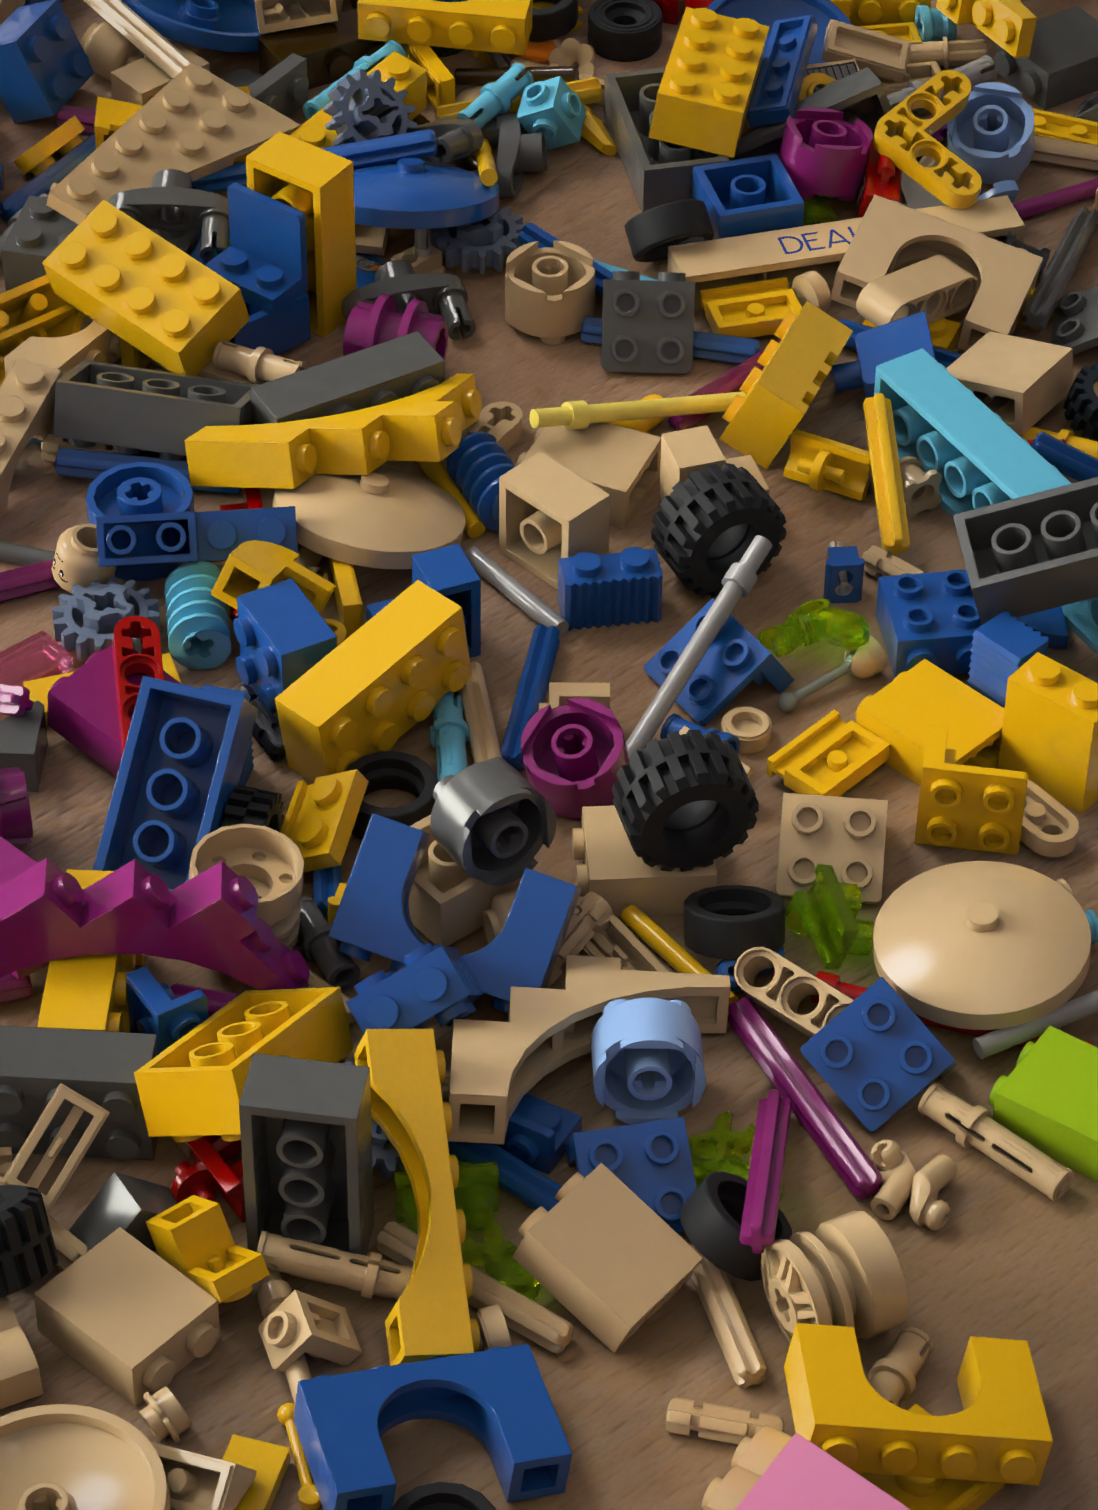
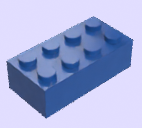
[93,676,258,891]

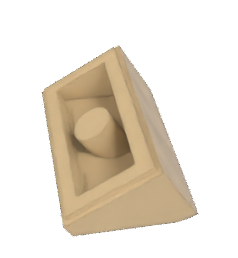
[151,1442,257,1510]

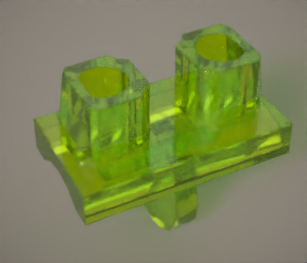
[785,864,874,970]
[394,1161,499,1234]

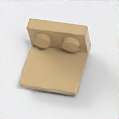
[776,793,888,904]

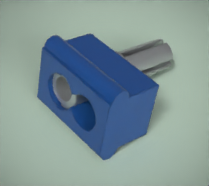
[823,541,865,604]

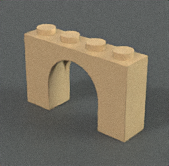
[830,194,1043,351]

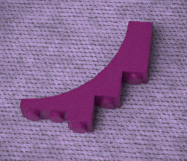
[0,858,310,990]

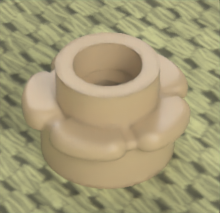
[139,1386,193,1443]

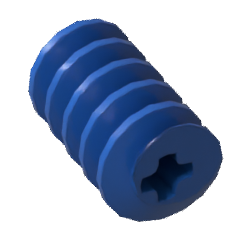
[447,432,516,532]

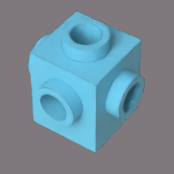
[517,76,587,150]

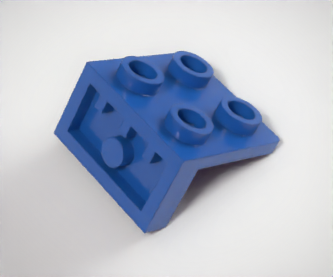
[205,182,308,315]
[644,598,794,727]
[800,977,958,1132]
[565,1117,697,1234]

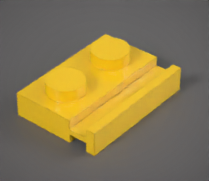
[699,277,802,338]
[766,709,891,797]
[280,769,369,872]

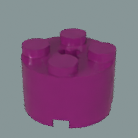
[778,107,873,201]
[521,698,630,820]

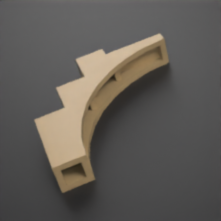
[447,955,730,1144]

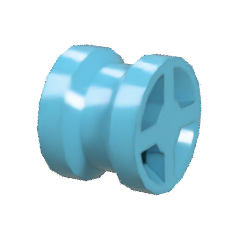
[915,5,957,42]

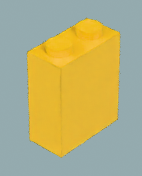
[998,652,1098,815]
[855,659,1004,786]

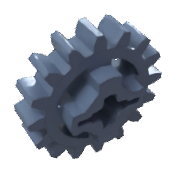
[323,69,417,146]
[431,207,524,274]
[52,576,161,662]

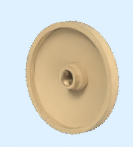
[272,464,466,569]
[873,861,1091,1030]
[0,1404,170,1510]

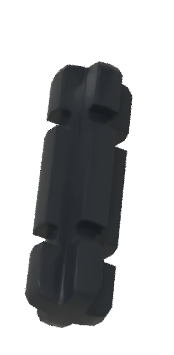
[237,684,286,762]

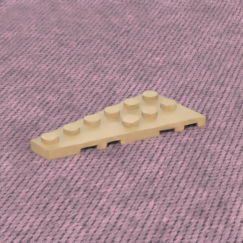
[46,62,301,224]

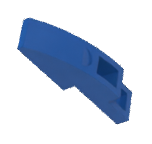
[96,506,298,567]

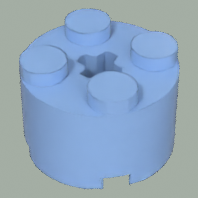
[947,82,1035,184]
[591,997,706,1124]

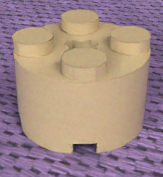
[505,240,596,345]

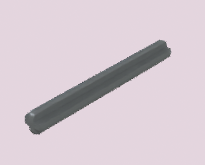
[1022,206,1098,330]

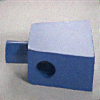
[832,311,935,398]

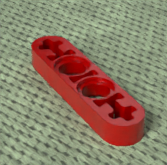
[112,616,164,755]

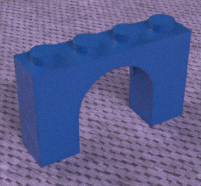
[328,813,582,1013]
[293,1344,572,1510]

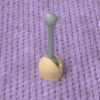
[778,634,887,712]

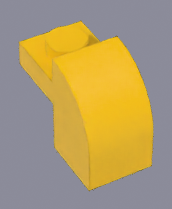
[210,540,336,615]
[145,1195,270,1304]

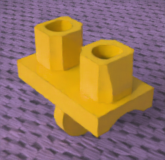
[783,429,872,501]

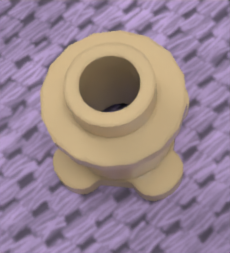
[899,456,942,520]

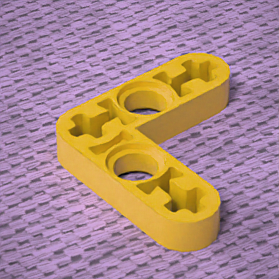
[873,70,982,209]

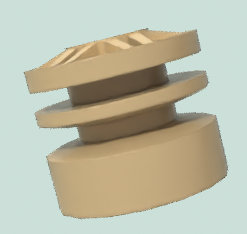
[189,824,304,950]
[760,1210,909,1344]

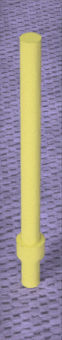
[529,392,747,430]

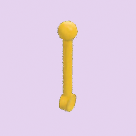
[277,1403,321,1510]

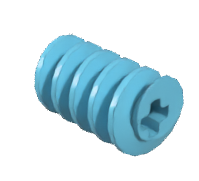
[164,561,232,670]

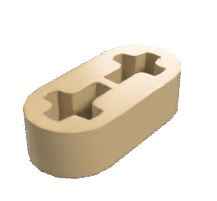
[461,401,523,452]

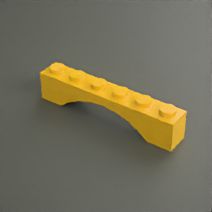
[354,1029,480,1366]

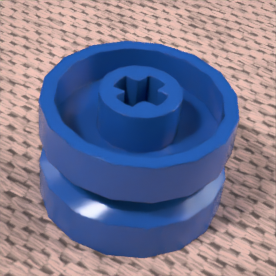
[86,462,194,582]

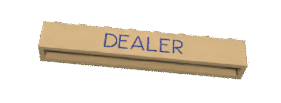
[667,195,1025,312]

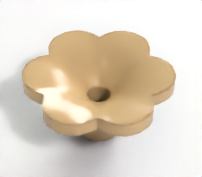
[548,38,596,77]

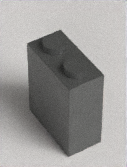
[994,6,1098,110]

